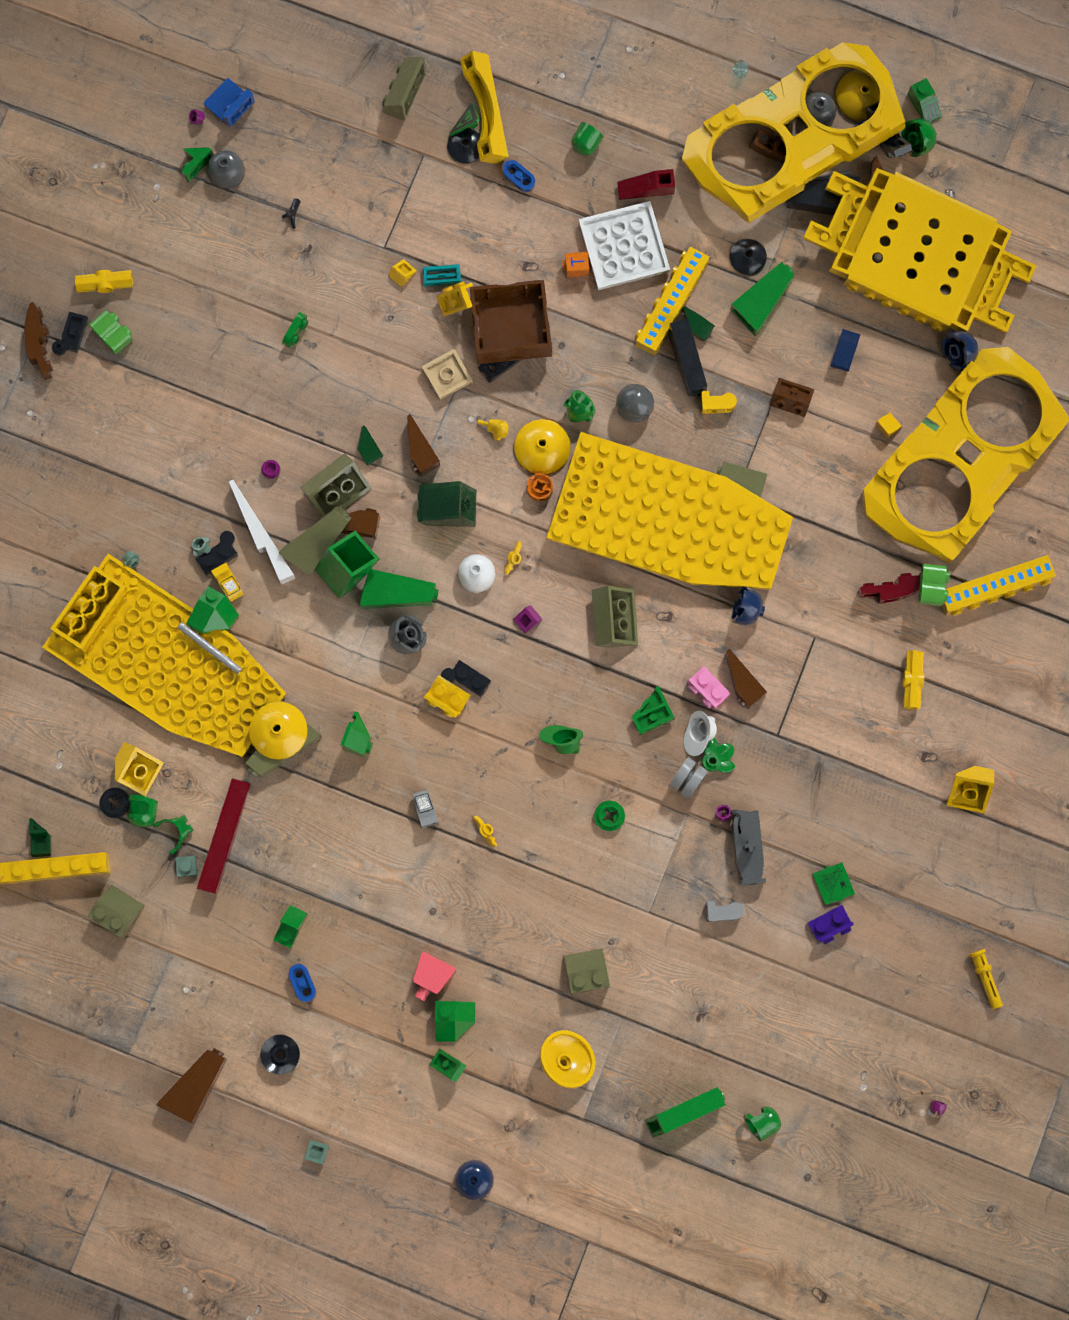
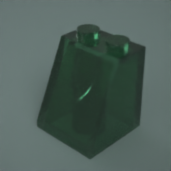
[417,481,477,527]

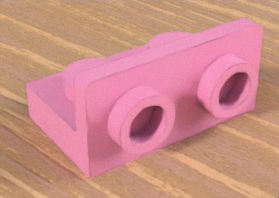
[687,666,731,710]

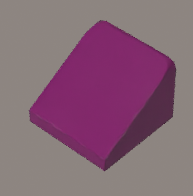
[513,605,542,633]

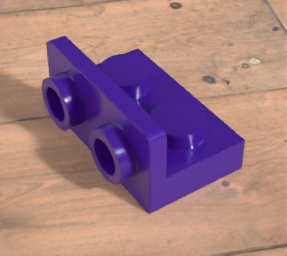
[807,905,854,945]

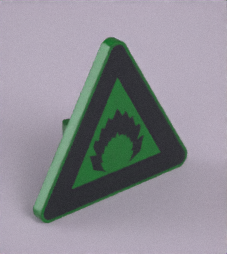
[449,103,480,136]

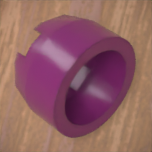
[189,109,205,125]
[716,805,731,822]
[930,1100,947,1116]

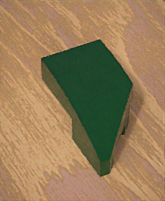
[682,306,715,342]
[357,425,383,466]
[29,818,51,857]

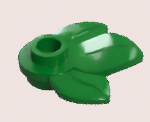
[702,738,735,773]

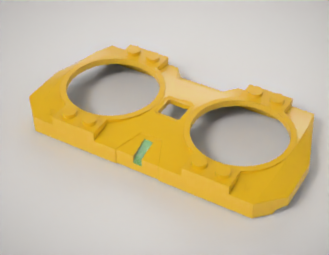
[682,42,905,223]
[862,347,1069,564]

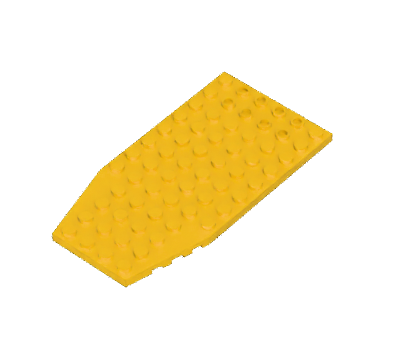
[546,432,793,590]
[42,554,287,757]

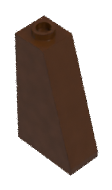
[156,1048,227,1123]

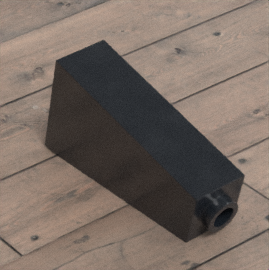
[786,176,860,215]
[668,318,707,397]

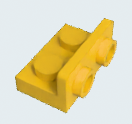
[436,281,473,317]
[424,675,471,718]

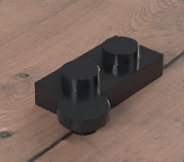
[52,312,88,356]
[195,531,238,576]
[441,660,491,697]

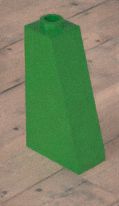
[730,262,794,336]
[360,569,439,609]
[645,1087,726,1138]

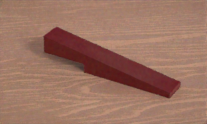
[196,778,251,895]

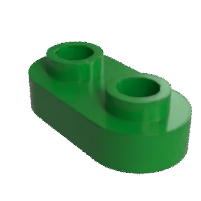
[282,312,309,348]

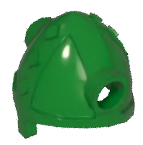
[564,390,596,422]

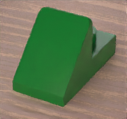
[181,147,214,182]
[273,905,308,949]
[429,1048,467,1082]

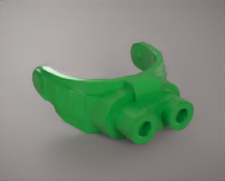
[153,815,194,855]

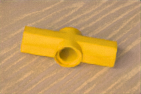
[75,270,134,293]
[902,650,924,710]

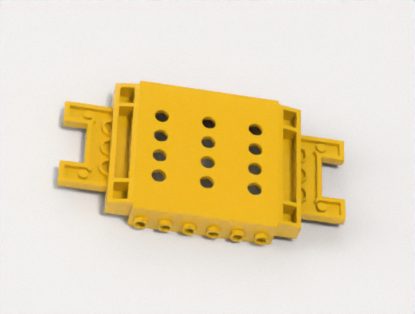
[803,168,1037,334]

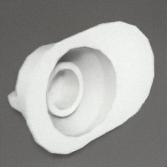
[683,711,717,756]

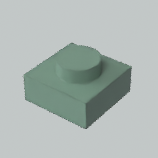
[176,855,198,878]
[304,1139,329,1165]

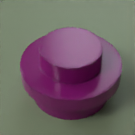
[261,460,280,479]

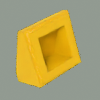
[388,259,417,287]
[875,412,902,438]

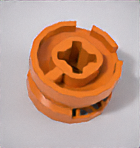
[526,473,553,502]

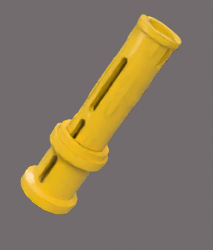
[968,949,1003,1010]

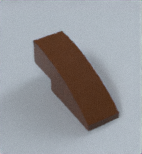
[748,128,786,164]

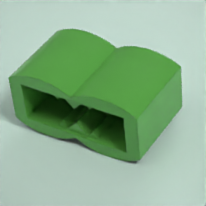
[89,310,132,355]
[918,564,950,606]

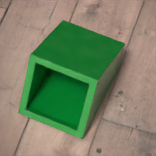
[315,531,380,598]

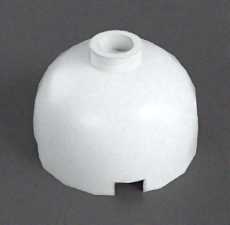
[458,554,496,593]

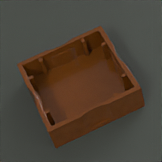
[470,280,552,364]

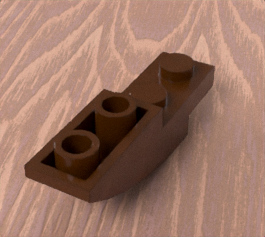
[24,302,53,380]

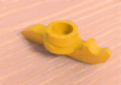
[504,541,522,575]
[472,815,497,847]

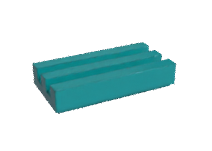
[423,264,461,287]

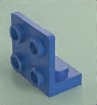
[204,78,255,127]

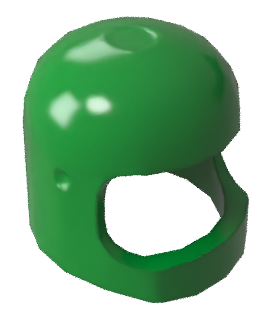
[571,122,604,156]
[128,794,158,827]
[743,1106,781,1142]

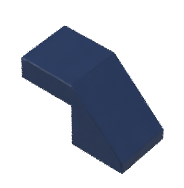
[831,329,861,372]

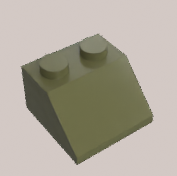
[87,885,145,939]
[564,949,610,994]

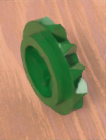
[594,800,625,832]

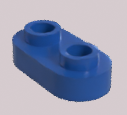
[503,160,535,192]
[289,964,316,1002]

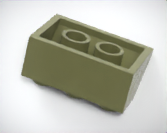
[382,57,426,121]
[300,453,371,517]
[592,586,638,648]

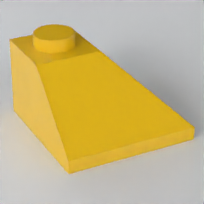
[115,742,164,797]
[947,766,994,813]

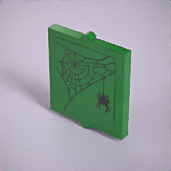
[813,862,855,905]

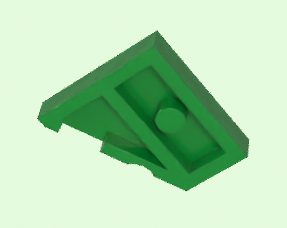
[632,686,675,735]

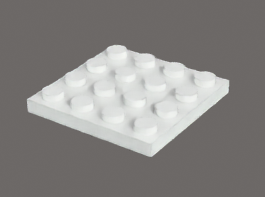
[579,201,670,290]

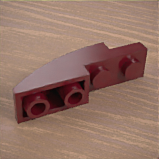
[858,573,921,604]

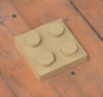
[422,349,473,400]

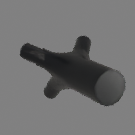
[282,198,301,229]

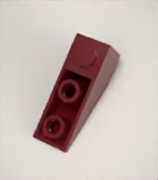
[617,169,676,200]

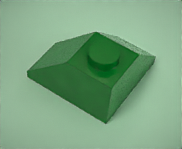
[186,586,239,634]
[340,711,373,757]
[435,1001,476,1042]

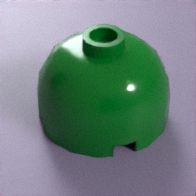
[901,119,937,157]

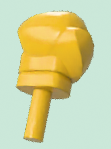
[477,419,509,441]

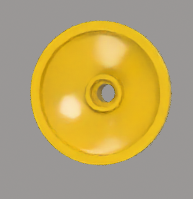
[835,69,880,122]
[514,419,571,475]
[249,702,308,760]
[540,1030,596,1088]

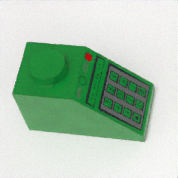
[907,78,942,123]

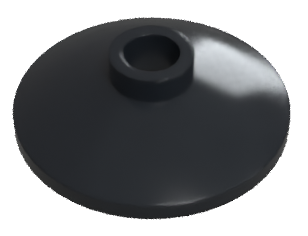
[447,128,480,164]
[730,239,767,275]
[260,1035,300,1074]

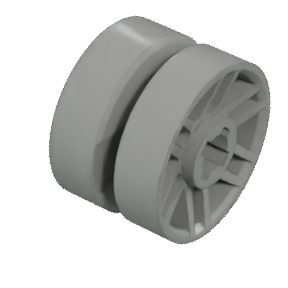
[668,757,708,800]

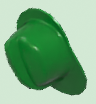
[539,725,583,755]

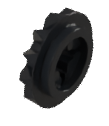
[99,787,130,819]

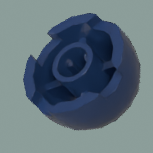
[942,331,978,370]
[731,586,765,626]
[454,1160,494,1200]

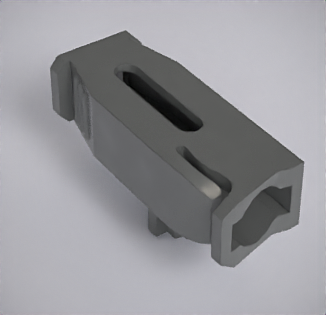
[731,809,766,886]

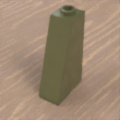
[279,507,351,576]
[246,724,322,778]

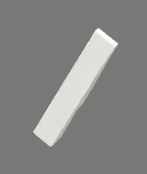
[229,480,295,585]

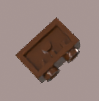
[770,378,815,417]

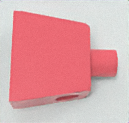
[413,951,457,1001]

